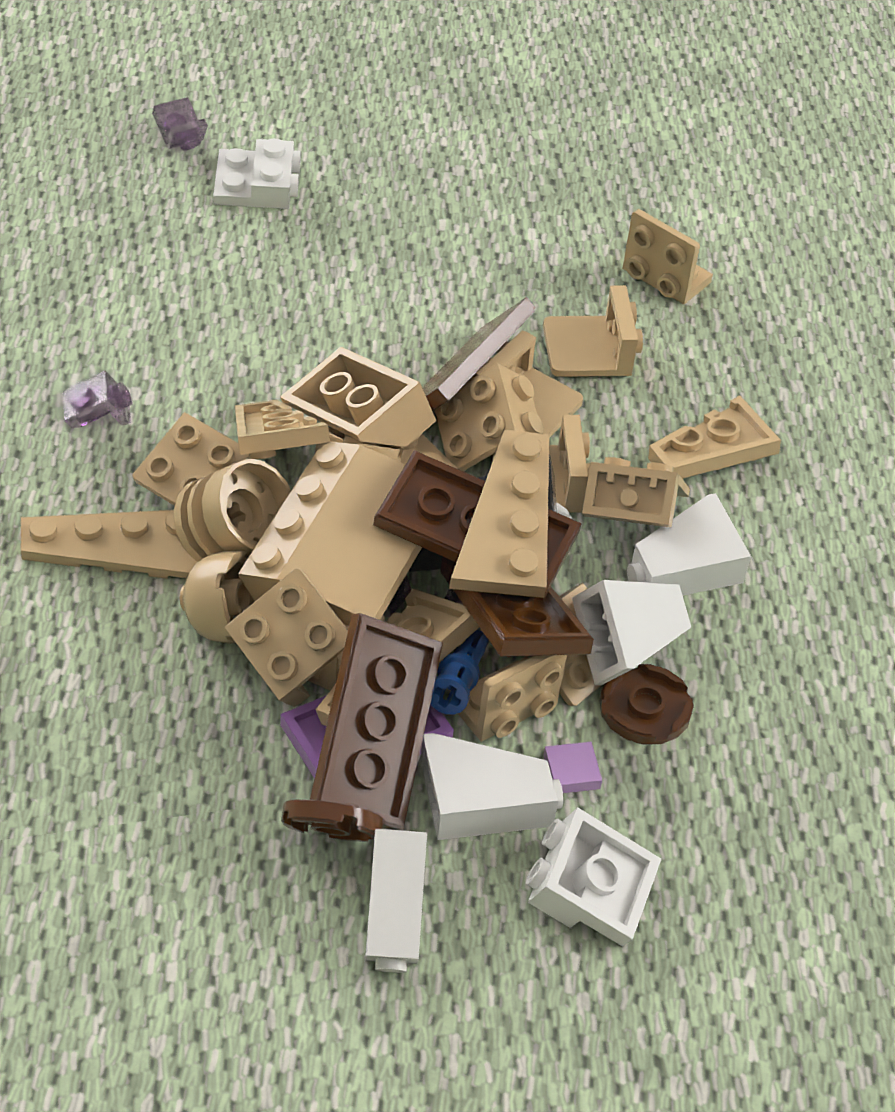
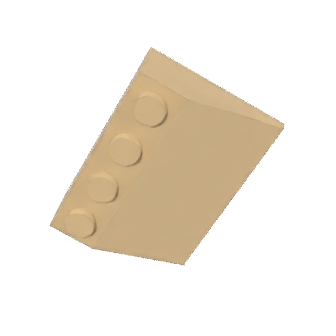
[238,442,422,624]

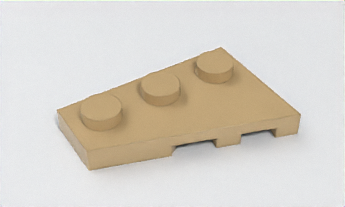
[648,396,781,479]

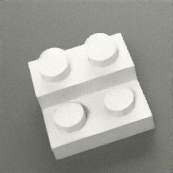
[213,138,301,209]
[526,807,661,947]

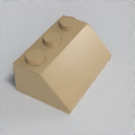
[280,347,436,447]

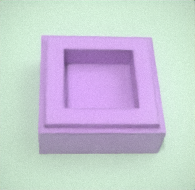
[543,742,602,793]

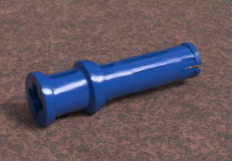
[430,627,489,715]

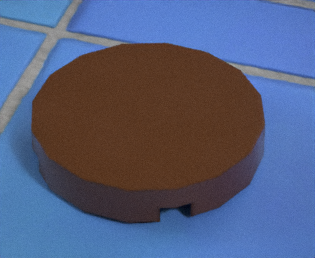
[599,664,694,745]
[281,799,384,842]

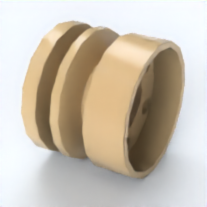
[174,459,291,562]

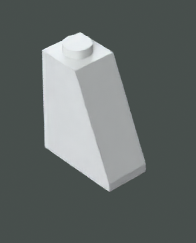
[627,493,751,596]
[572,580,691,685]
[420,733,563,840]
[365,829,427,973]

